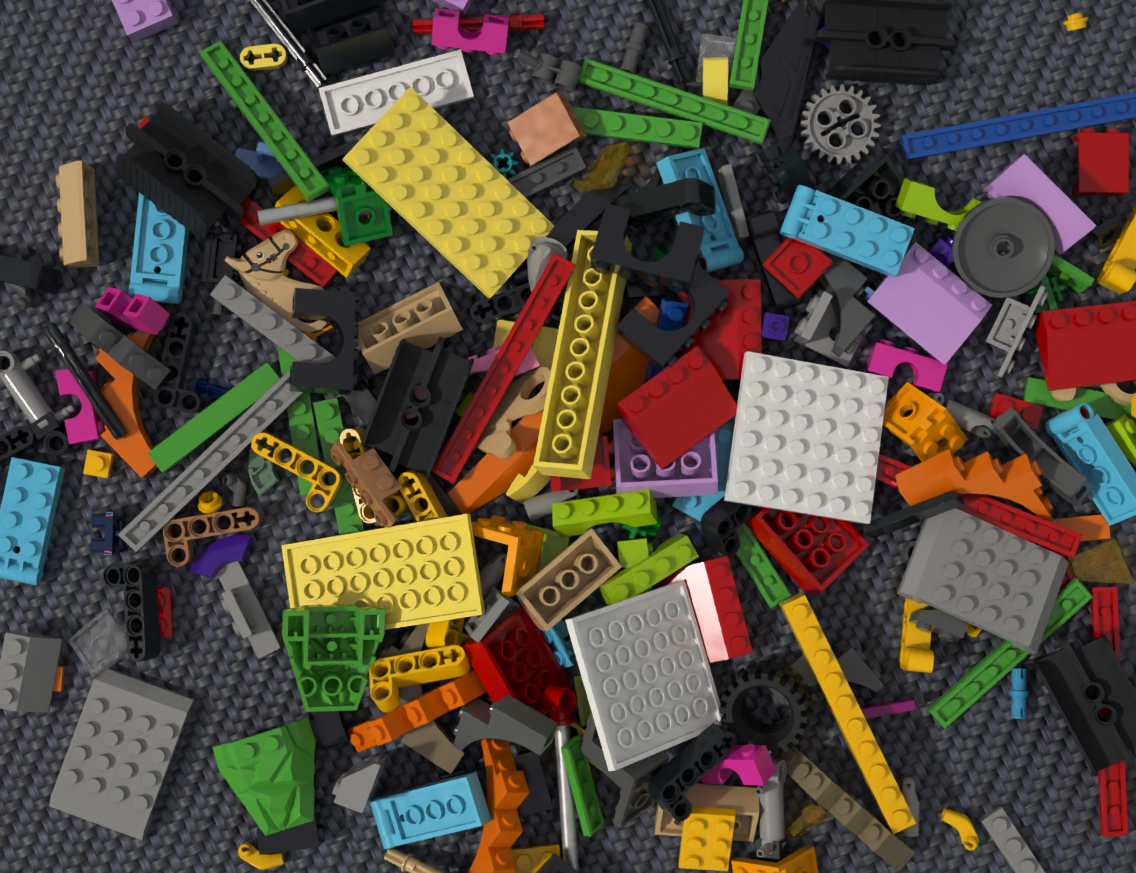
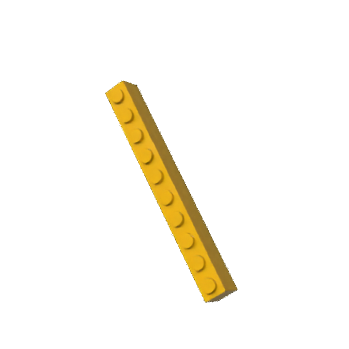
[779,593,916,834]

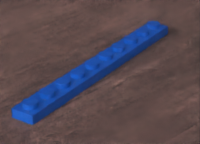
[900,92,1136,161]

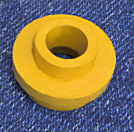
[1063,13,1089,31]
[198,491,223,514]

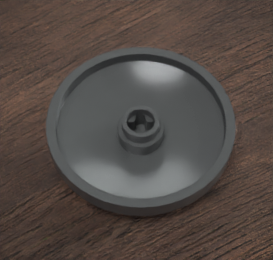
[952,197,1055,298]

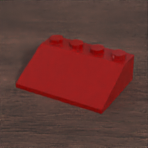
[681,279,762,381]
[1034,301,1136,391]
[615,346,737,470]
[744,507,869,598]
[656,555,753,663]
[462,605,572,715]

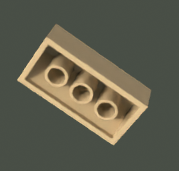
[56,160,100,268]
[356,282,463,374]
[515,528,622,632]
[655,783,759,842]

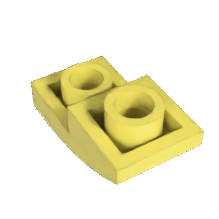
[702,57,728,105]
[506,463,550,504]

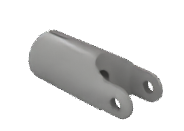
[943,399,996,438]
[523,489,580,522]
[479,553,507,600]
[897,777,920,837]

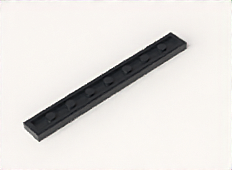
[342,379,480,542]

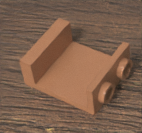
[507,92,587,166]

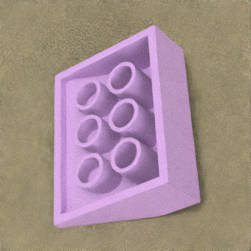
[984,154,1096,256]
[867,242,992,365]
[613,419,718,498]

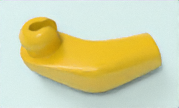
[941,808,979,851]
[238,843,285,870]

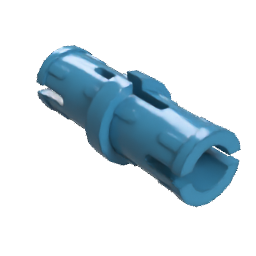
[1009,668,1029,719]

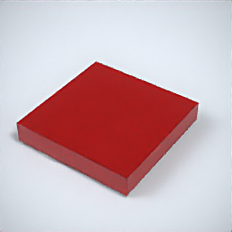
[763,237,833,299]

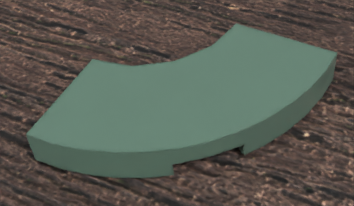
[248,427,280,496]

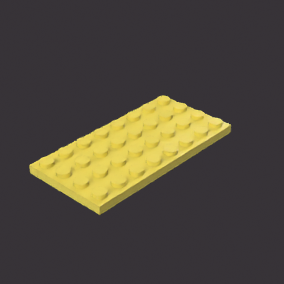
[342,87,554,298]
[281,514,485,630]

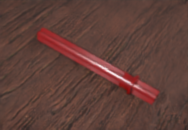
[412,12,544,34]

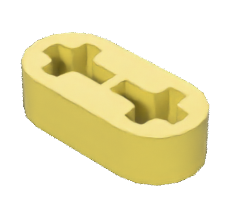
[240,44,288,71]

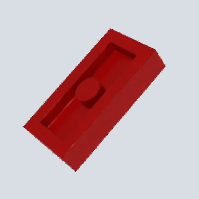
[988,393,1044,430]
[158,587,174,638]

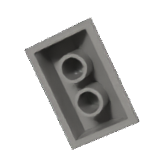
[0,630,63,713]
[332,752,388,813]

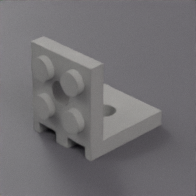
[794,291,863,368]
[463,585,520,643]

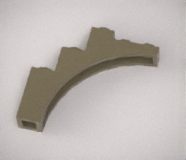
[378,623,466,774]
[775,745,915,871]

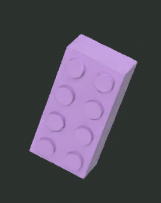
[112,0,179,42]

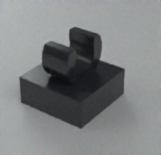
[1090,216,1119,250]

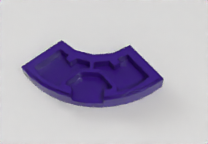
[189,535,253,579]

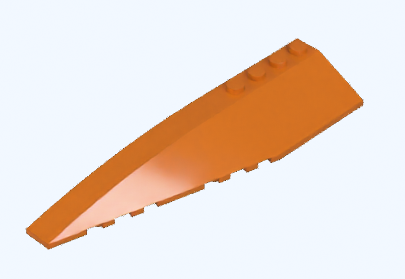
[448,296,682,514]

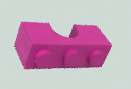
[431,8,509,55]
[95,287,170,335]
[864,340,948,393]
[55,365,105,445]
[701,744,776,785]

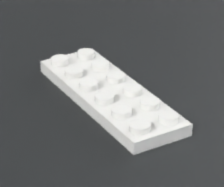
[319,49,474,137]

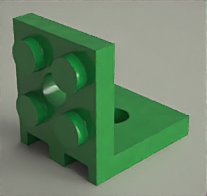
[321,166,393,246]

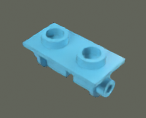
[541,619,574,668]

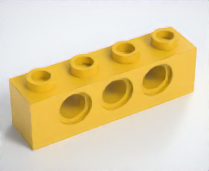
[275,185,371,278]

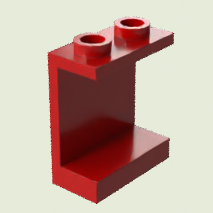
[1072,129,1129,196]
[550,436,616,492]

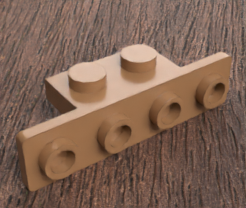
[330,440,402,528]

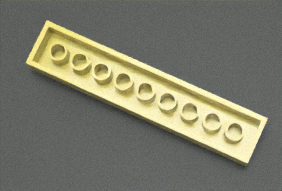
[533,230,632,479]

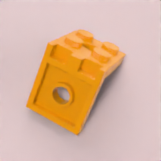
[883,382,968,462]
[472,515,544,597]
[731,845,818,873]

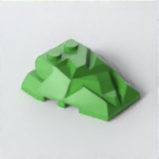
[282,605,385,712]
[212,716,316,836]

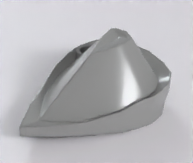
[527,237,568,292]

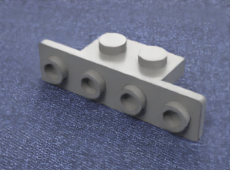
[986,284,1048,378]
[217,561,281,658]

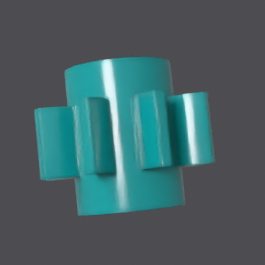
[490,149,519,178]

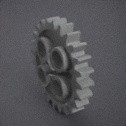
[799,84,881,166]

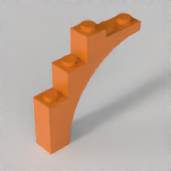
[95,321,168,478]
[895,449,1054,522]
[347,668,487,752]
[468,738,529,873]

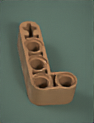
[163,507,263,567]

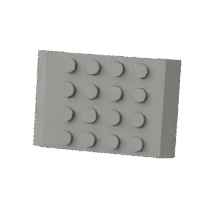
[897,508,1069,654]
[49,665,195,840]

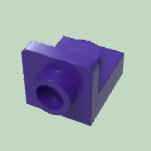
[928,234,953,268]
[761,312,790,341]

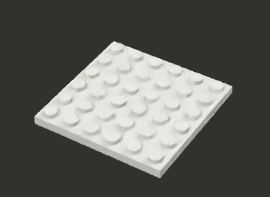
[724,351,889,524]
[565,580,723,771]

